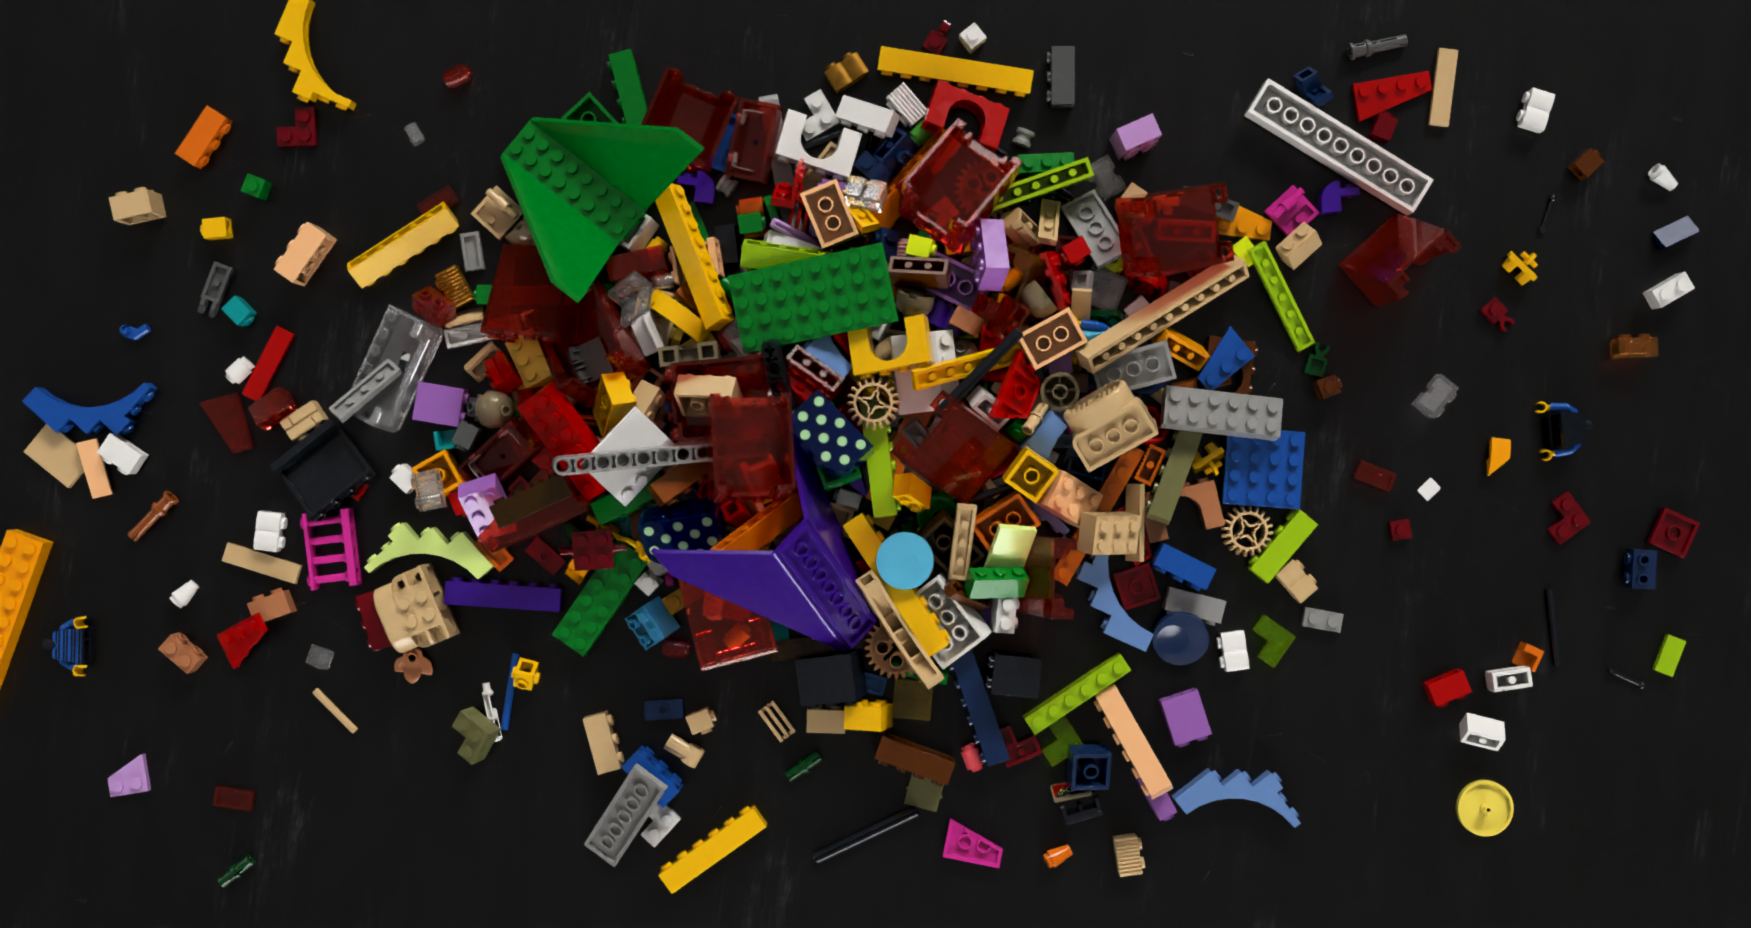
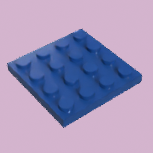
[1221,430,1305,509]

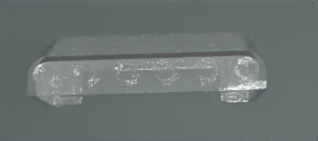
[350,304,443,433]

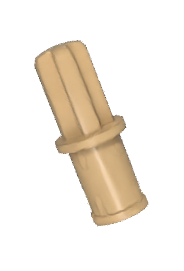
[1022,401,1049,435]

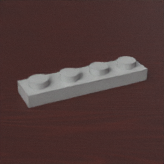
[329,358,402,423]

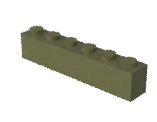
[1145,430,1203,526]

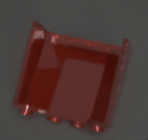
[641,67,739,172]

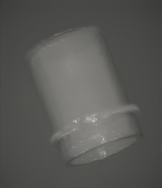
[404,122,425,146]
[652,273,674,289]

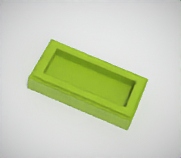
[1652,634,1686,677]

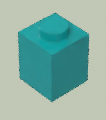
[221,295,257,327]

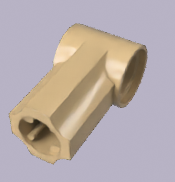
[664,733,705,768]

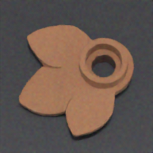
[394,647,433,684]

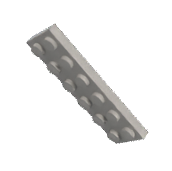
[584,763,668,867]

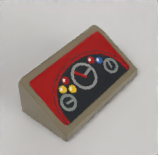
[1050,782,1092,803]

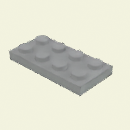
[1060,189,1132,270]
[1094,340,1177,390]

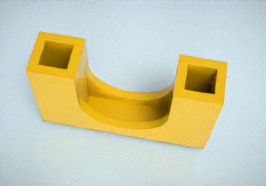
[847,314,935,380]

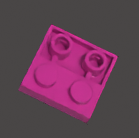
[1264,185,1319,236]

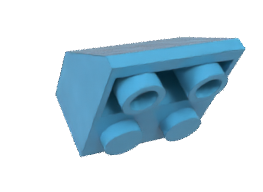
[625,596,680,650]

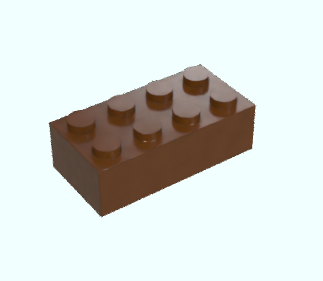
[874,731,956,786]

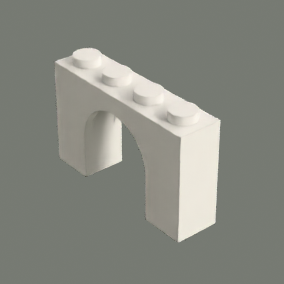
[773,109,862,182]

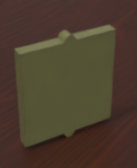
[904,773,944,812]

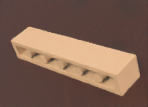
[1094,684,1173,800]

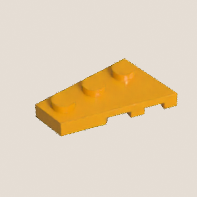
[1213,195,1272,241]

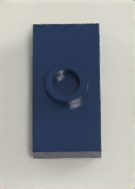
[644,698,684,721]

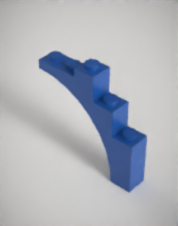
[22,382,157,436]

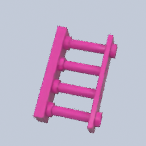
[300,508,362,591]

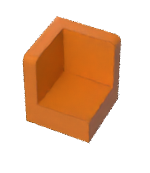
[1511,641,1545,672]

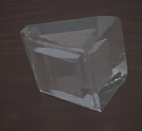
[306,644,334,670]

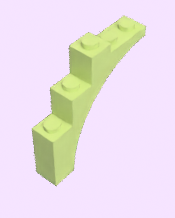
[364,522,494,579]

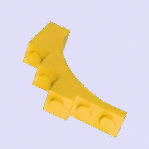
[274,0,356,111]

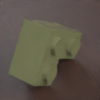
[452,707,501,765]

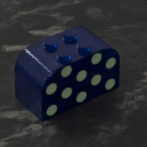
[791,389,874,477]
[637,495,726,564]

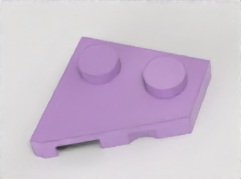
[107,754,151,797]

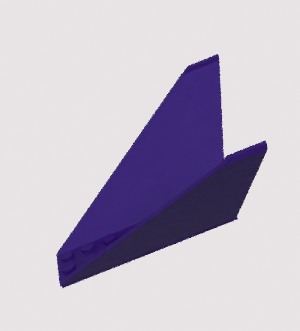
[651,415,877,652]

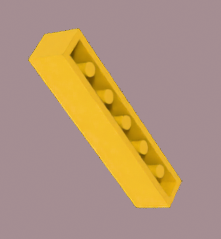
[347,201,459,288]
[658,805,767,894]

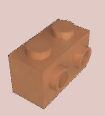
[158,632,208,674]

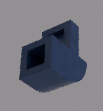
[1293,66,1334,107]
[853,150,895,193]

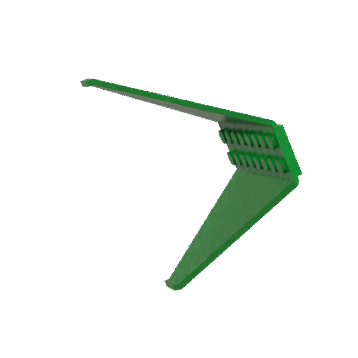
[500,117,705,304]

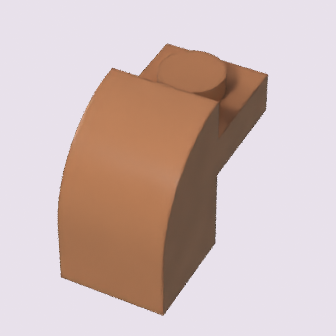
[948,305,985,338]

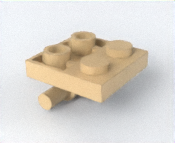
[471,185,523,241]

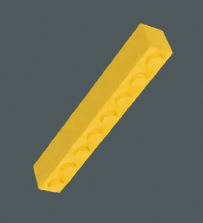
[877,46,1034,97]
[655,183,735,331]
[843,512,951,657]

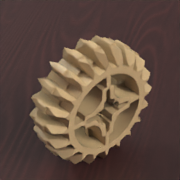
[847,376,900,430]
[1221,505,1273,557]

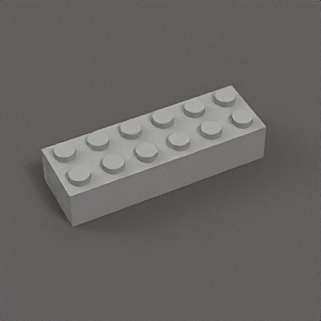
[1159,385,1283,441]

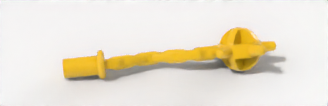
[586,514,657,563]

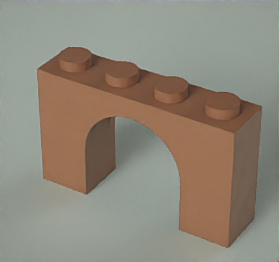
[1144,477,1225,543]

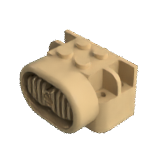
[1063,380,1159,472]
[373,563,461,653]

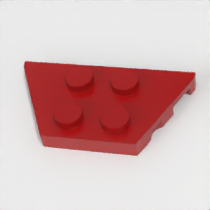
[988,349,1042,419]

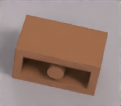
[247,587,297,622]

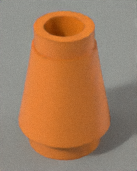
[1043,844,1073,869]

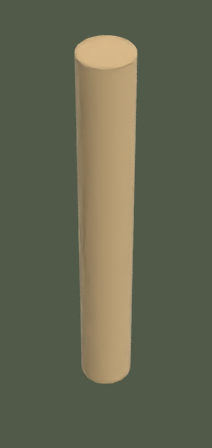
[312,688,358,734]

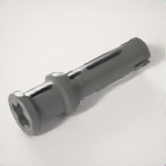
[1347,34,1408,60]

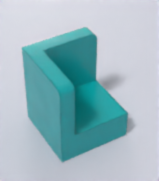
[433,429,457,451]

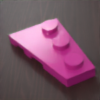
[942,818,1003,868]

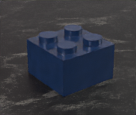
[1066,744,1112,790]

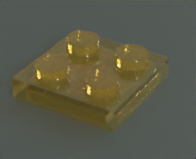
[893,679,933,721]

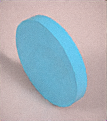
[876,532,934,590]

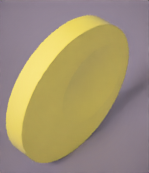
[1456,780,1514,837]

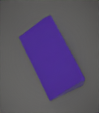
[849,478,868,496]

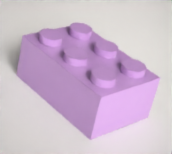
[1109,113,1162,161]

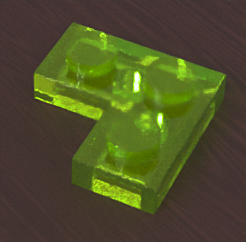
[1252,615,1296,668]
[1042,715,1084,767]

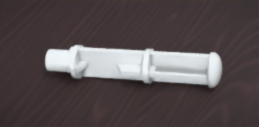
[482,682,503,742]

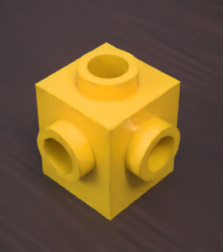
[511,657,541,691]

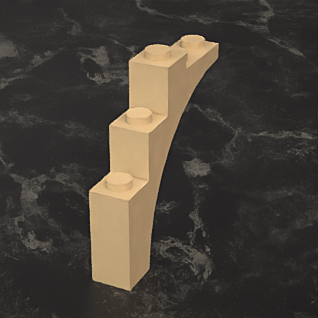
[855,570,945,689]

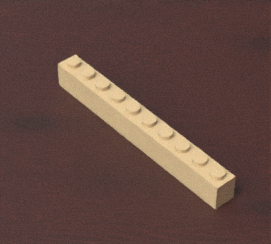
[1075,254,1250,374]

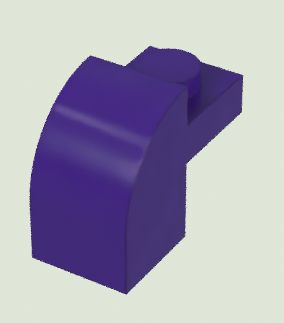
[677,170,716,206]
[1317,180,1360,215]

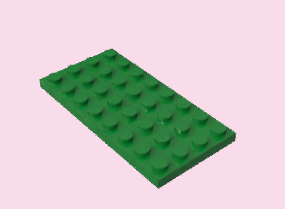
[728,242,899,354]

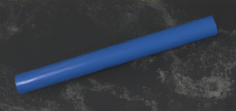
[501,653,520,730]

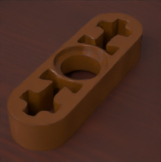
[944,579,992,611]

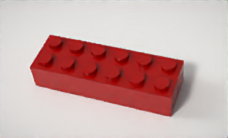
[516,380,607,502]

